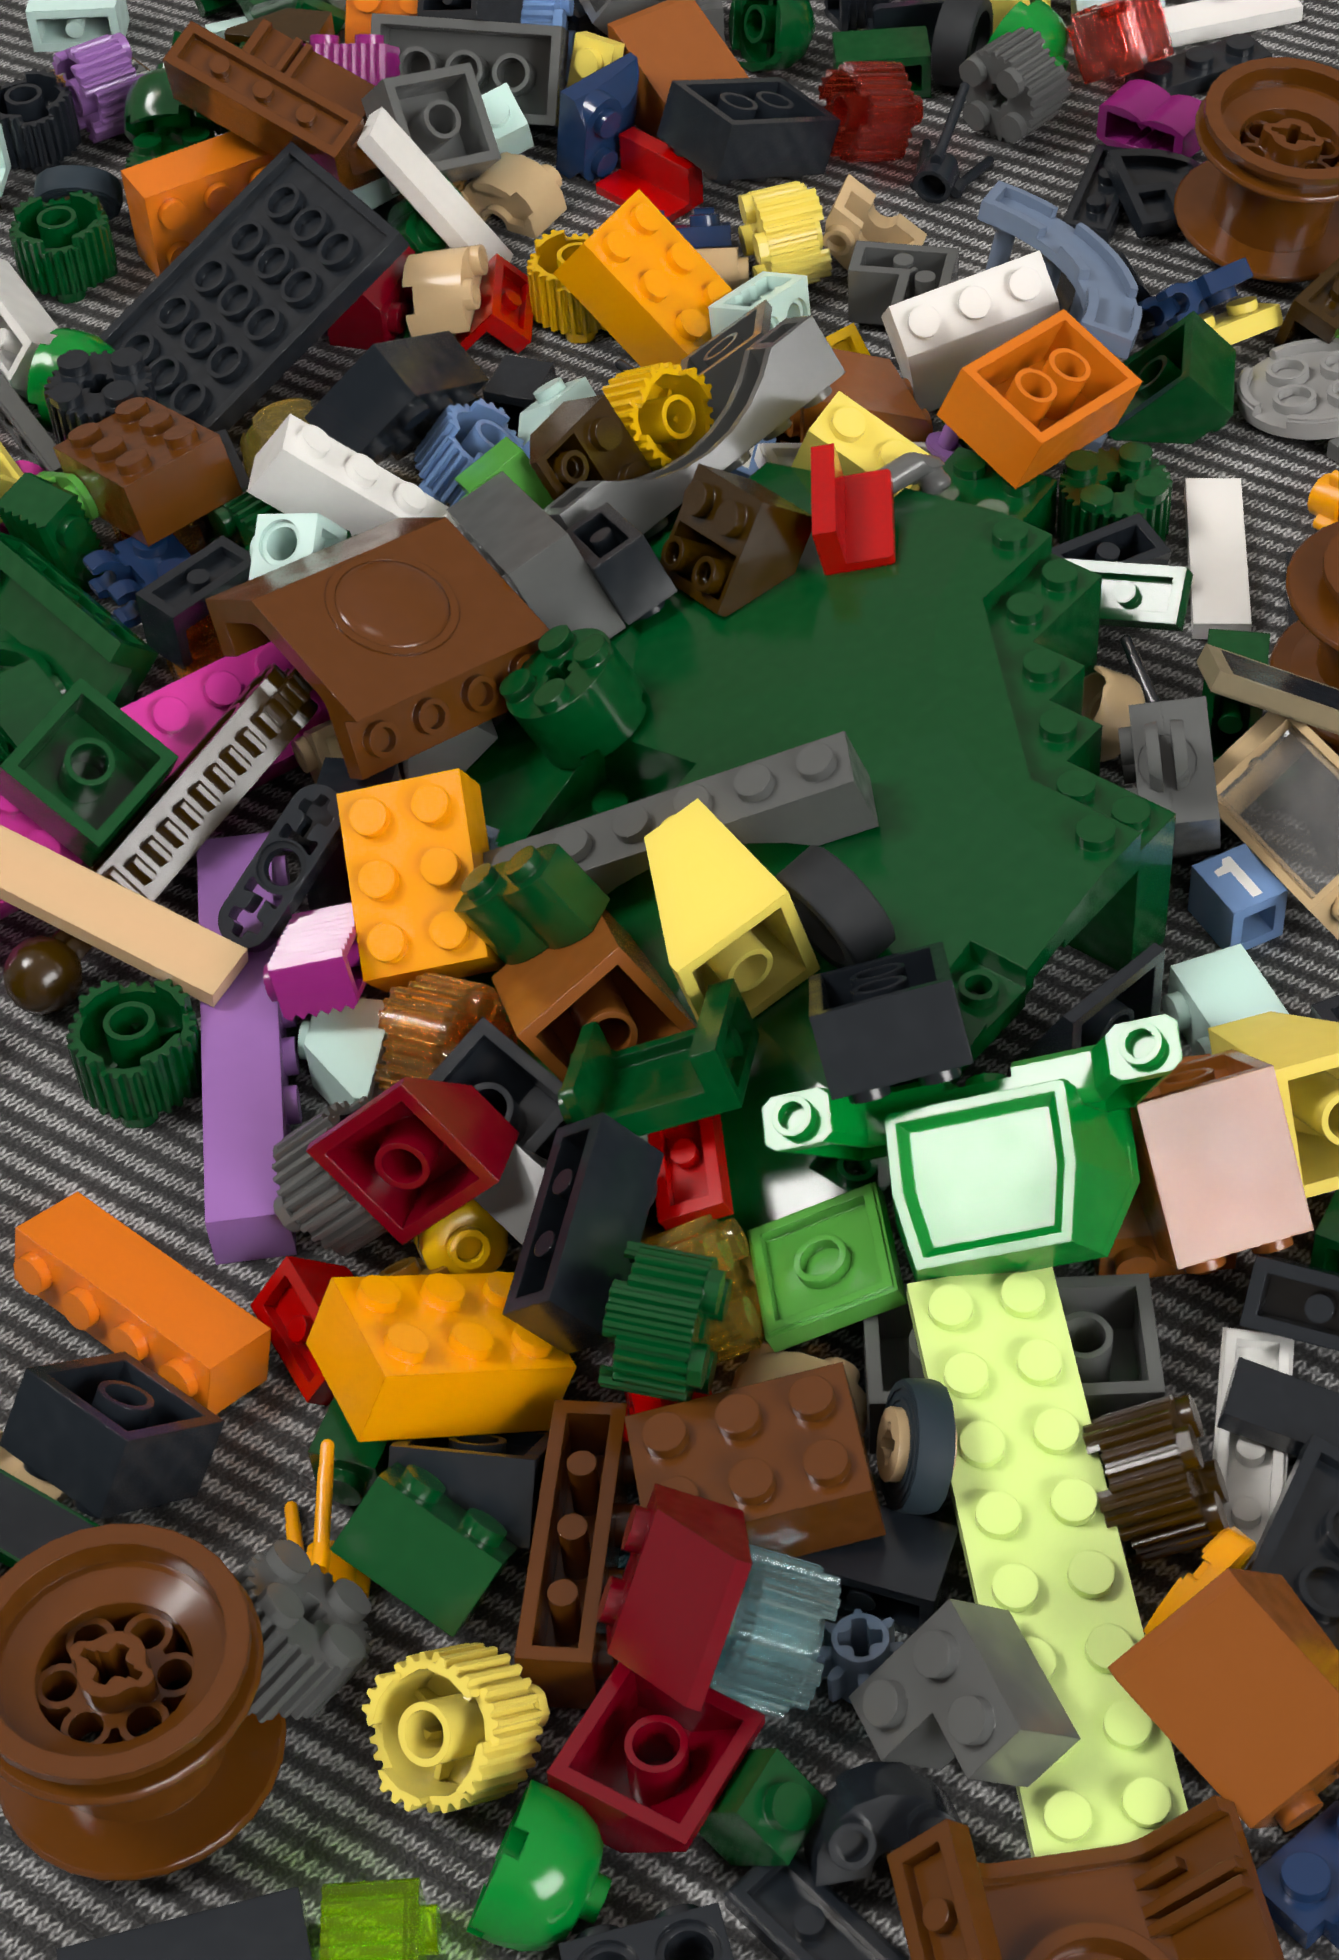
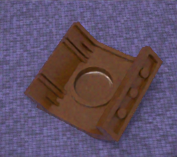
[162,18,385,191]
[205,517,550,780]
[886,1795,1285,1960]

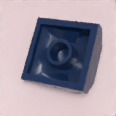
[556,52,639,181]

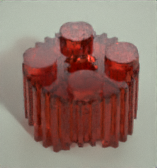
[1067,0,1174,84]
[818,61,923,162]

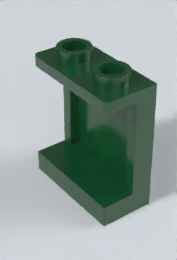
[558,978,760,1136]

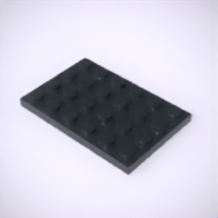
[99,141,410,432]

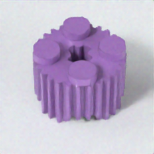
[52,32,144,144]

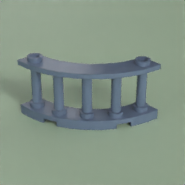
[977,180,1142,452]

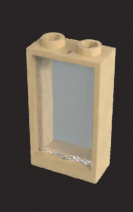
[1214,711,1339,940]

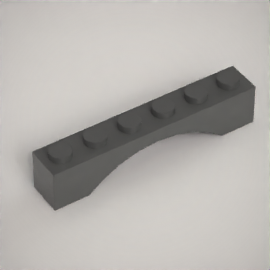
[543,315,846,539]
[483,731,879,895]

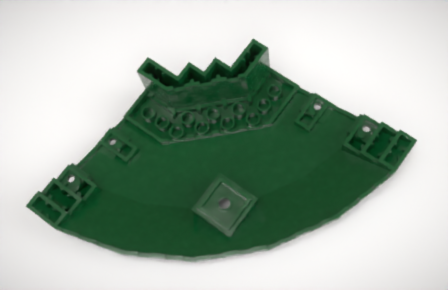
[465,462,1176,1343]

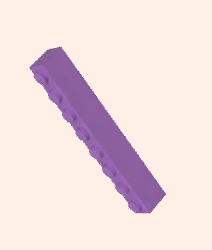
[197,832,302,1265]

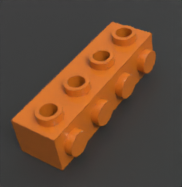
[14,1191,271,1415]

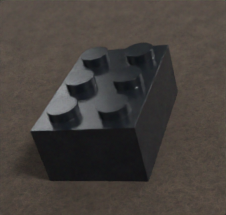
[657,77,841,184]
[304,331,489,464]
[809,941,974,1104]

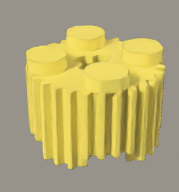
[738,181,832,285]
[361,1642,550,1813]

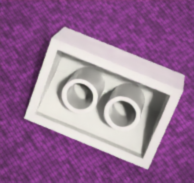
[881,250,1060,412]

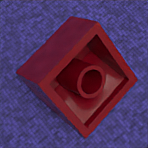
[328,246,415,350]
[306,1077,519,1245]
[597,1483,752,1712]
[546,1662,765,1853]

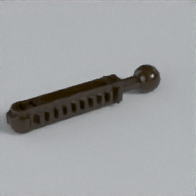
[3,663,319,1016]

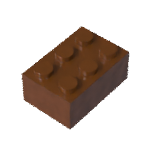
[53,397,243,547]
[624,1362,886,1568]

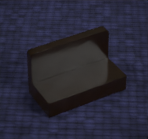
[1274,258,1339,346]

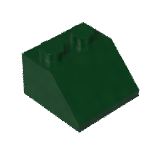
[1108,311,1236,444]

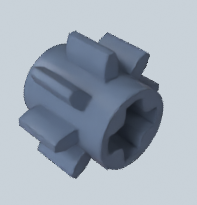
[813,1609,904,1704]

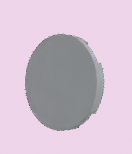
[1237,338,1339,440]

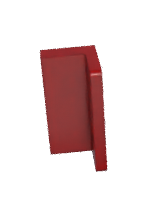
[596,126,704,223]
[456,253,533,354]
[811,443,896,576]
[648,1114,734,1252]
[250,1256,354,1406]

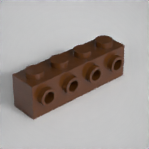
[514,1400,637,1709]

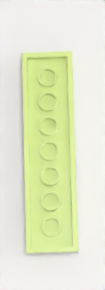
[906,1267,1188,1857]

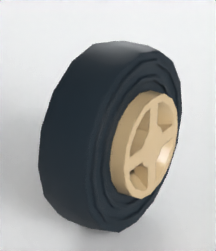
[34,165,123,220]
[876,1378,957,1515]

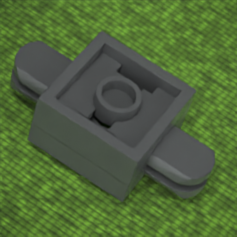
[1118,696,1221,859]

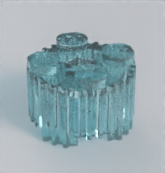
[709,1544,841,1717]

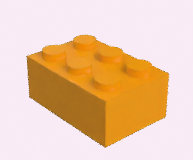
[553,189,733,367]
[336,768,506,993]
[306,1271,577,1442]

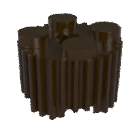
[1083,1394,1229,1564]

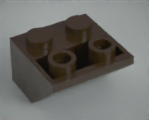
[530,394,653,500]
[660,463,812,617]

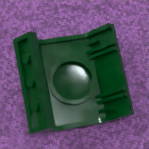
[0,532,159,765]

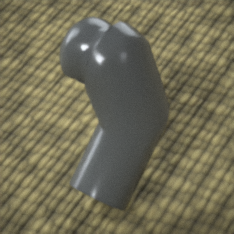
[878,452,951,496]

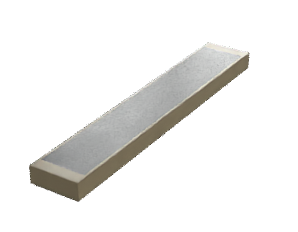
[1196,644,1339,735]

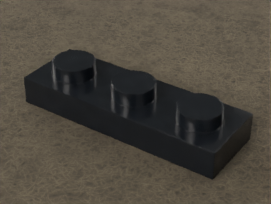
[1125,33,1273,96]

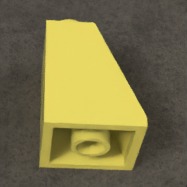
[791,391,930,497]
[644,798,821,1022]
[1208,1011,1339,1198]

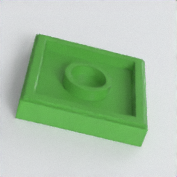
[747,1182,907,1353]

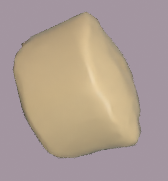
[1082,665,1145,762]

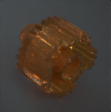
[374,972,517,1091]

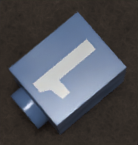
[1188,843,1288,950]

